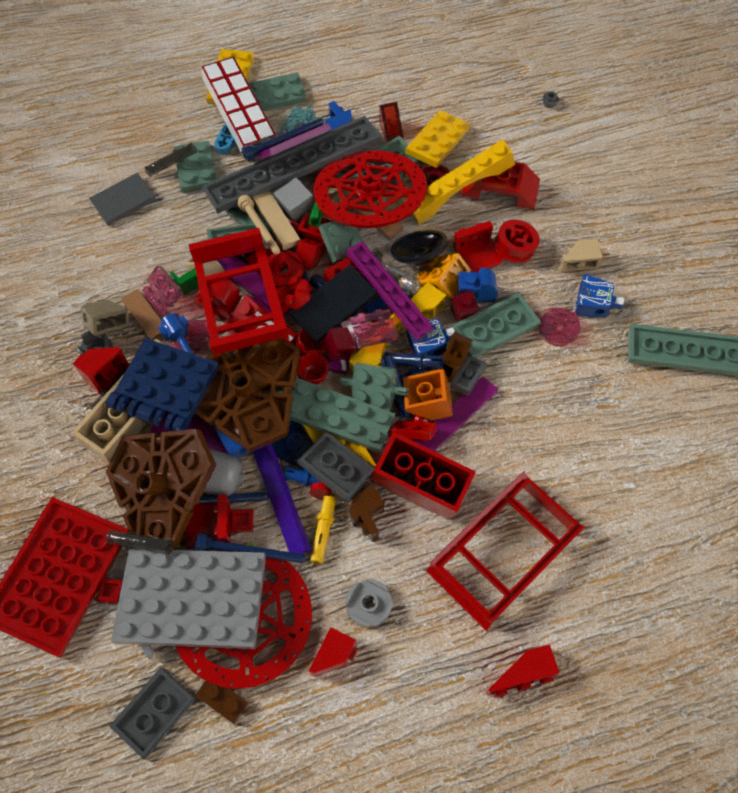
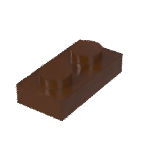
[195,681,249,725]

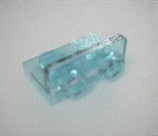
[281,103,316,132]

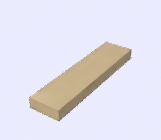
[252,191,300,250]

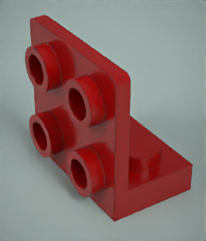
[185,494,231,549]

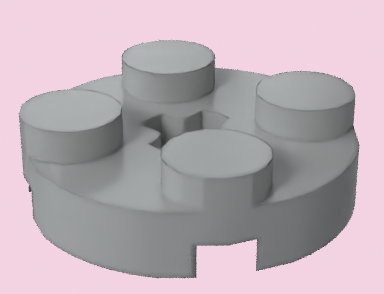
[346,579,392,628]

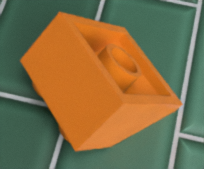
[403,369,453,420]

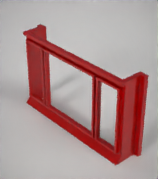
[188,227,290,357]
[426,471,585,631]

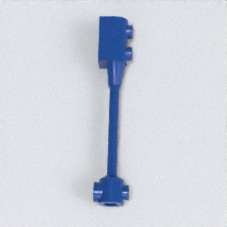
[158,313,249,459]

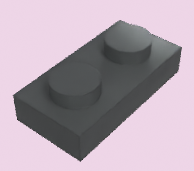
[450,355,487,396]

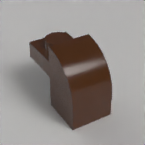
[436,332,473,383]
[350,485,384,541]

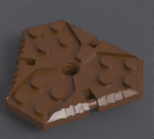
[194,338,300,453]
[106,429,216,552]

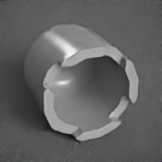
[203,448,245,496]

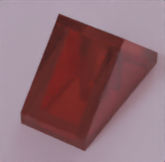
[379,101,404,142]

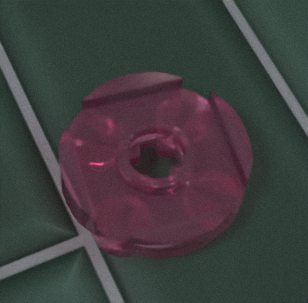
[539,307,580,347]

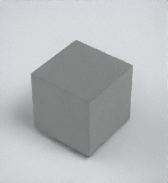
[274,178,314,224]

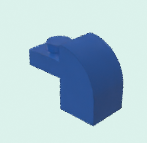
[325,101,352,132]
[458,268,498,302]

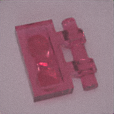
[142,266,183,317]
[350,309,398,348]
[167,319,209,353]

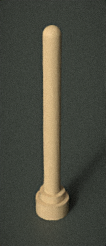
[237,195,280,255]

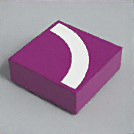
[328,358,349,375]

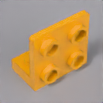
[414,253,471,298]

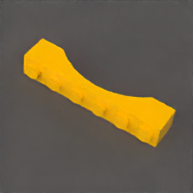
[405,139,515,225]
[349,282,446,373]

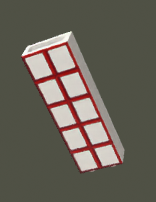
[201,56,276,152]

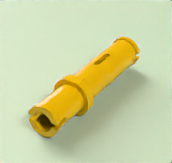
[309,496,337,565]

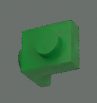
[169,268,199,295]

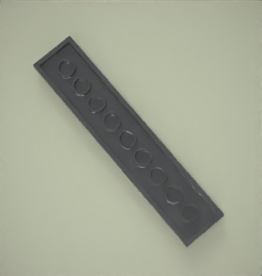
[202,116,382,214]

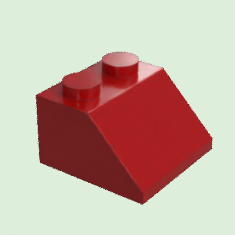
[72,347,130,396]

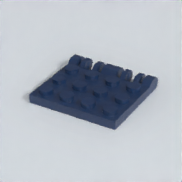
[106,338,220,431]

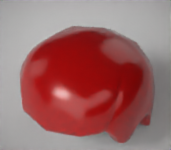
[295,330,326,355]
[297,353,328,385]

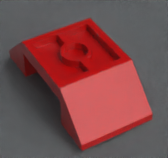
[461,161,540,210]

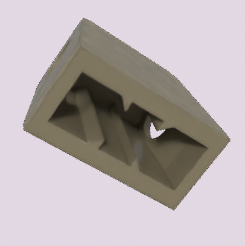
[81,300,129,336]

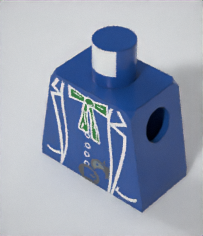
[574,274,624,318]
[406,319,455,356]

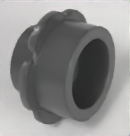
[542,91,559,108]

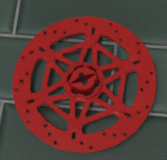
[313,150,427,228]
[175,550,312,689]

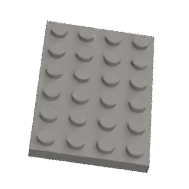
[111,549,266,649]

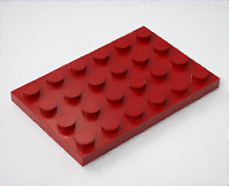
[0,497,129,658]

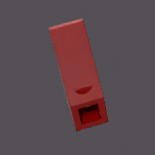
[486,644,560,698]

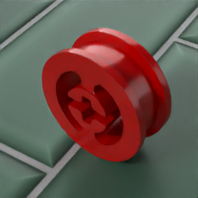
[494,219,540,263]

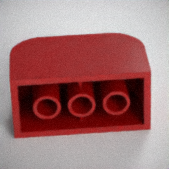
[372,432,476,518]

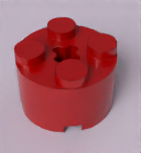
[194,278,242,321]

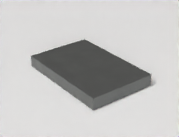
[89,173,156,226]
[298,432,375,503]
[109,667,197,760]

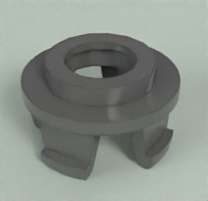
[77,330,113,355]

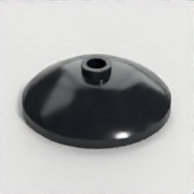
[390,230,448,265]

